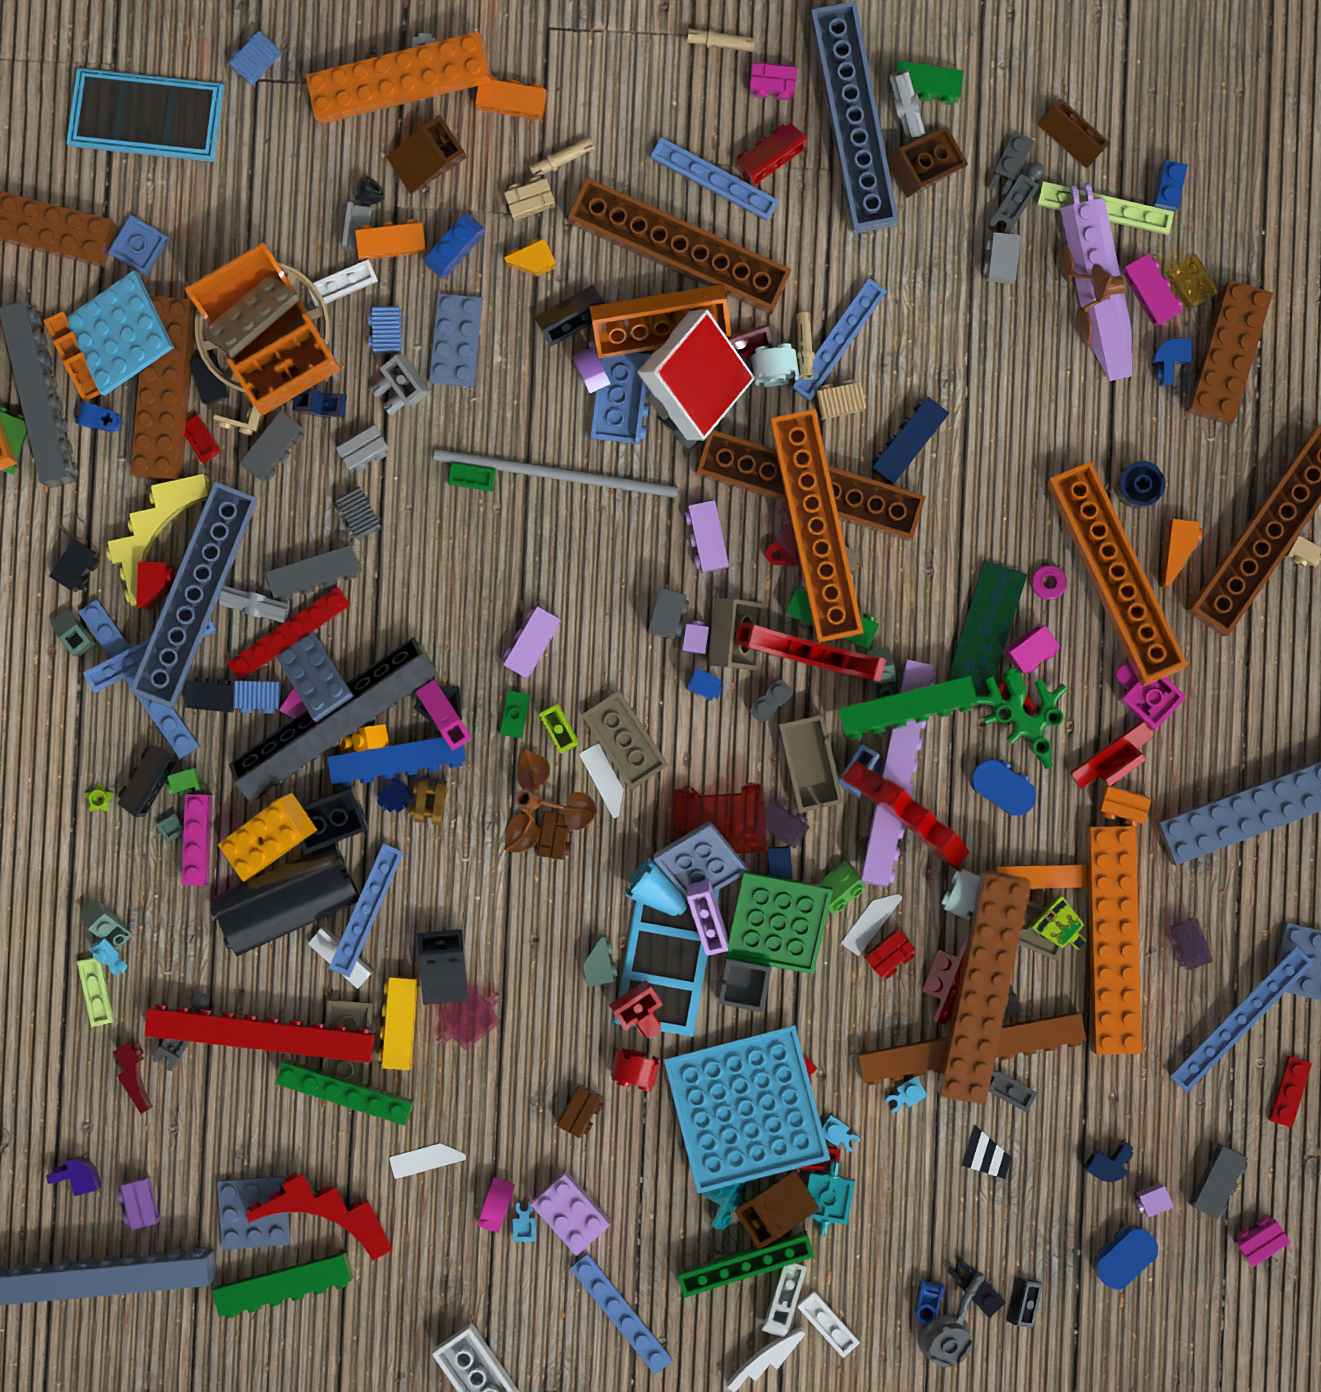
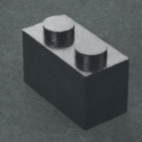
[49,539,101,593]
[185,677,235,713]

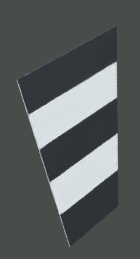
[962,1125,1012,1179]

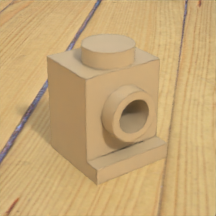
[1283,536,1321,567]

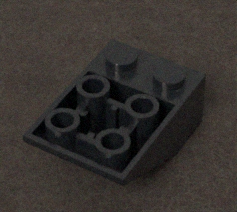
[417,929,469,1005]

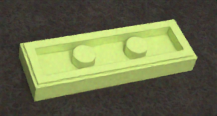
[77,957,115,1027]

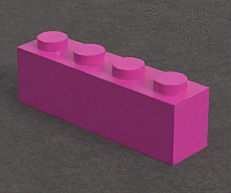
[182,794,213,886]

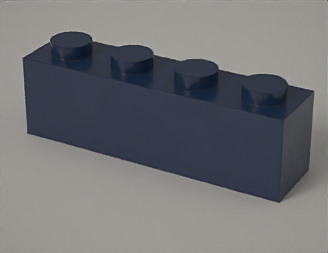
[871,396,949,486]

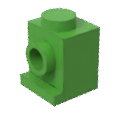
[166,768,204,796]

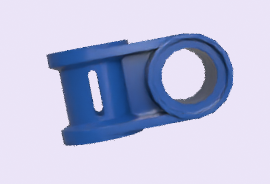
[75,402,122,433]
[914,1278,944,1325]

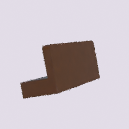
[1038,99,1110,168]

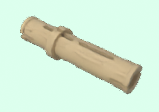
[687,28,755,52]
[528,136,594,178]
[796,312,815,380]

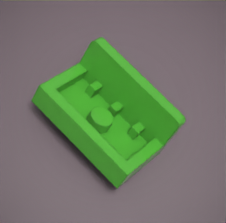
[817,860,867,915]

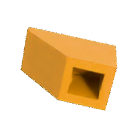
[504,238,557,277]
[338,724,389,755]

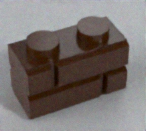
[537,811,573,860]
[556,1083,604,1138]

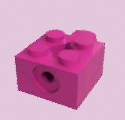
[1114,664,1186,730]

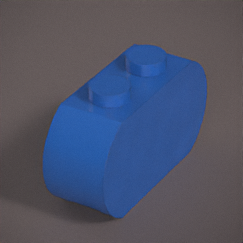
[424,213,486,279]
[970,759,1036,816]
[1094,1225,1158,1289]

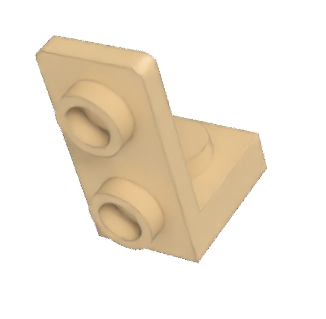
[213,406,264,436]

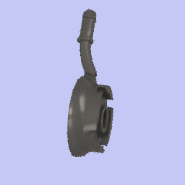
[919,1272,984,1367]

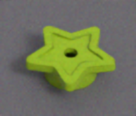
[85,783,114,812]

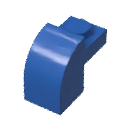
[1151,338,1191,387]

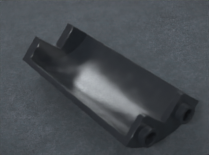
[210,843,360,956]

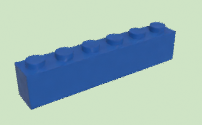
[327,737,467,787]

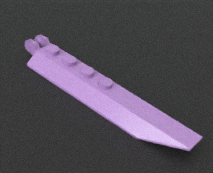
[1060,182,1132,381]

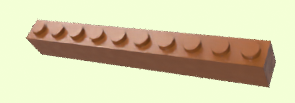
[857,1011,1086,1085]

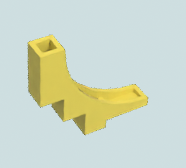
[106,474,211,607]

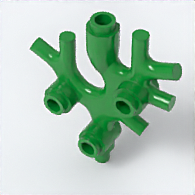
[976,667,1068,769]

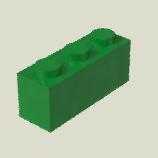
[892,61,964,105]

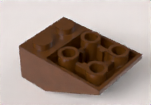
[386,115,467,194]
[734,1170,820,1249]

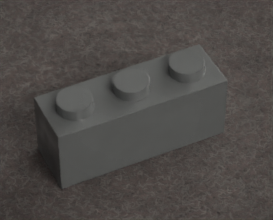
[239,411,305,483]
[1189,1143,1248,1219]

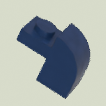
[292,389,347,418]
[1083,1140,1134,1182]

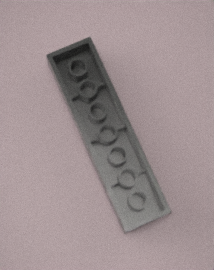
[0,301,79,488]

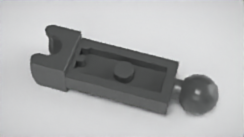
[987,162,1045,234]
[152,993,209,1071]

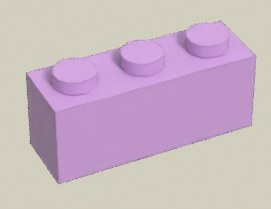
[685,500,729,573]
[503,606,561,679]
[687,879,728,956]

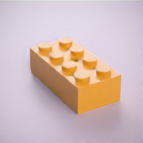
[218,792,317,882]

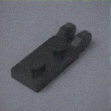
[947,1257,1006,1318]

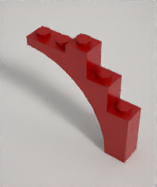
[734,622,886,681]
[842,760,969,870]
[245,1171,393,1261]

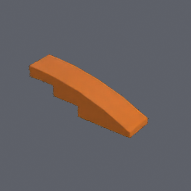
[43,311,100,402]
[995,864,1088,889]

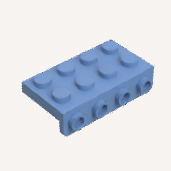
[591,353,651,445]

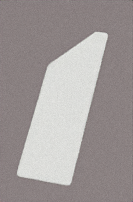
[580,744,623,818]
[841,894,902,956]
[389,1143,466,1179]

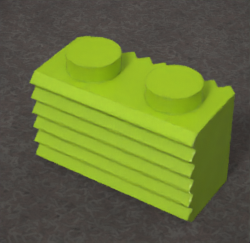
[539,704,580,753]

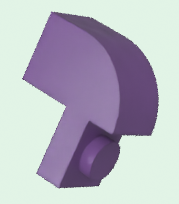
[572,347,610,393]

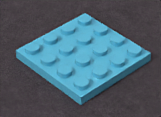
[67,270,174,395]

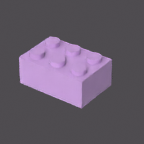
[531,1170,611,1256]

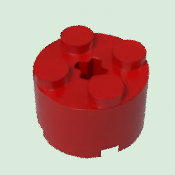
[610,1048,661,1091]

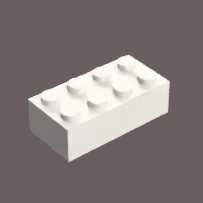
[432,1322,519,1392]

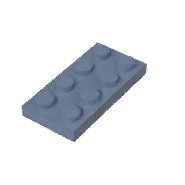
[429,293,483,388]
[276,631,354,723]

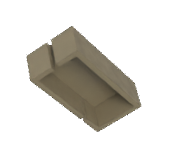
[778,715,843,813]

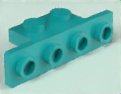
[703,1180,750,1230]

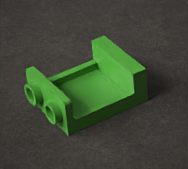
[0,407,28,476]

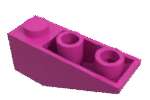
[416,679,472,750]

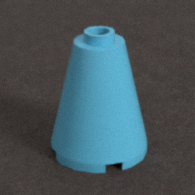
[623,858,688,916]

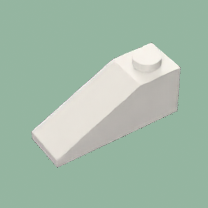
[762,1263,807,1338]

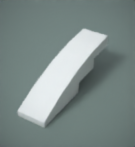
[727,1326,806,1392]

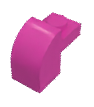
[478,1177,515,1233]

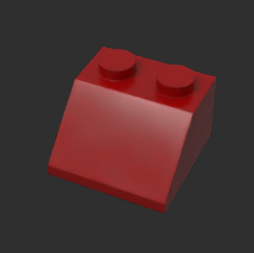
[136,562,177,610]

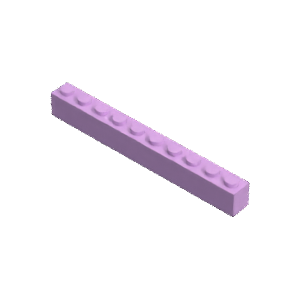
[859,660,936,887]

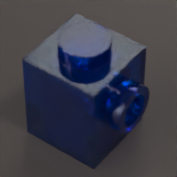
[377,778,414,813]

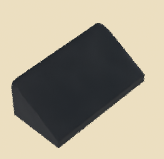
[190,354,229,405]
[1006,1277,1043,1328]

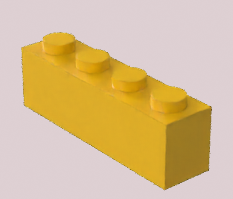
[379,976,418,1070]

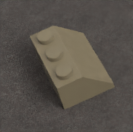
[708,598,764,671]

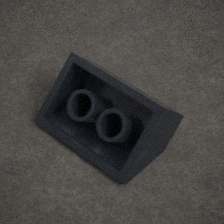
[117,745,179,818]
[300,785,368,854]

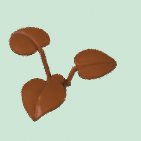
[1060,243,1125,347]
[504,749,598,852]

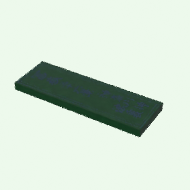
[946,561,1028,695]

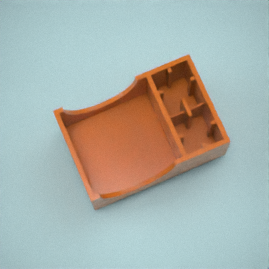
[185,242,341,415]

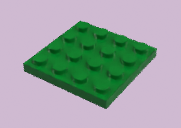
[725,871,833,974]

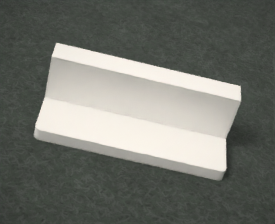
[308,927,374,989]

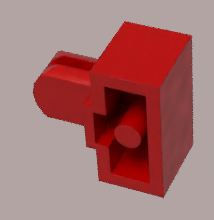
[609,980,663,1038]

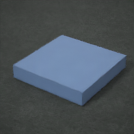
[107,214,170,276]

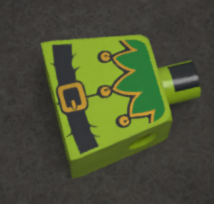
[1029,895,1087,950]

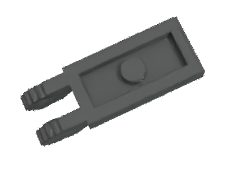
[989,131,1034,196]
[988,1070,1038,1113]

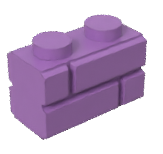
[118,1176,160,1230]

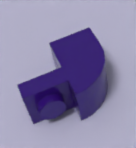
[46,1157,102,1196]

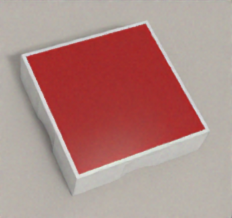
[638,310,755,440]

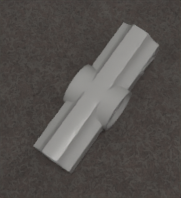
[890,70,926,141]
[219,586,290,623]

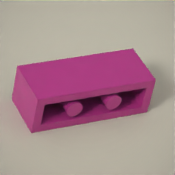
[1121,253,1182,328]

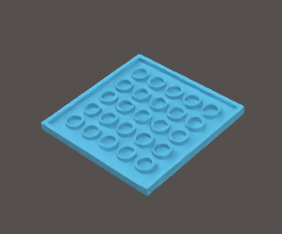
[664,1026,830,1194]

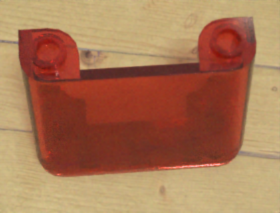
[670,782,767,854]

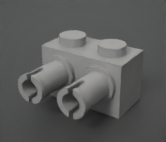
[370,355,431,416]

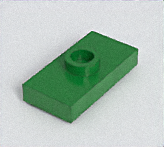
[448,462,496,492]
[500,690,531,739]

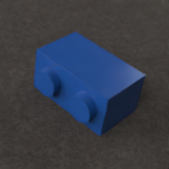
[1152,160,1188,212]
[687,668,724,701]

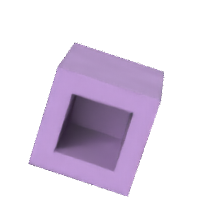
[682,621,709,655]
[1135,1182,1173,1218]

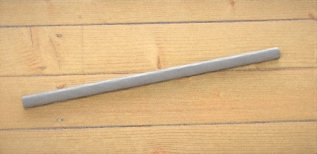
[433,449,678,498]

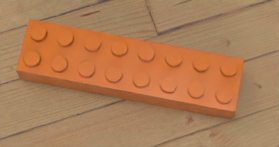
[306,32,493,124]

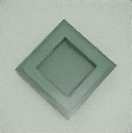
[156,812,184,843]

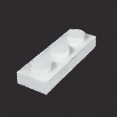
[308,259,378,308]
[797,1290,860,1358]

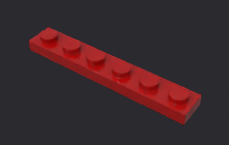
[227,587,351,681]

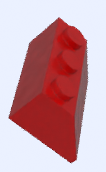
[735,122,808,186]

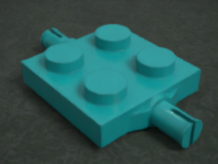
[808,1160,855,1237]

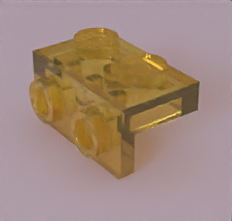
[1165,254,1218,311]

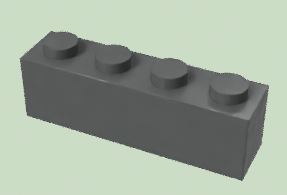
[265,545,362,602]

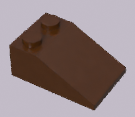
[887,126,968,198]

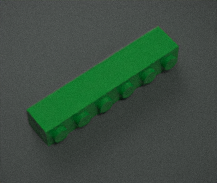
[837,676,978,740]
[275,1059,415,1126]
[677,1230,815,1298]
[212,1251,353,1319]

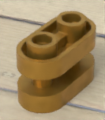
[410,777,448,825]

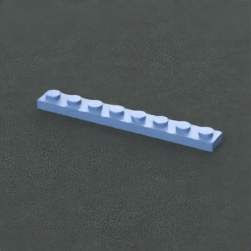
[78,599,200,759]
[1170,946,1314,1093]

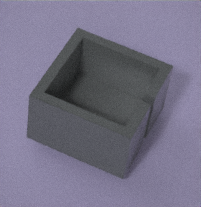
[648,588,689,641]
[718,958,772,1012]

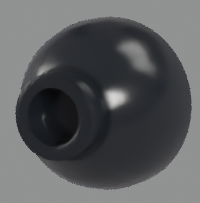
[354,176,385,206]

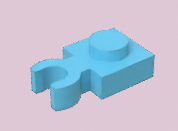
[88,938,128,976]
[885,1077,928,1112]
[822,1114,860,1152]
[513,1202,536,1242]

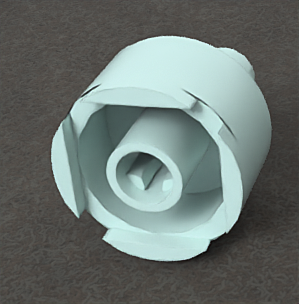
[751,343,799,387]
[942,869,980,921]

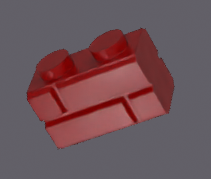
[863,928,916,979]

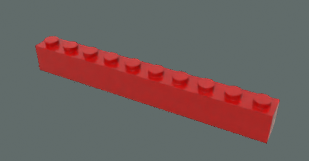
[144,1004,376,1063]

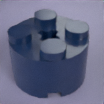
[1116,461,1166,509]

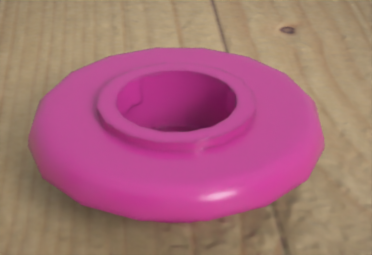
[1032,565,1067,600]

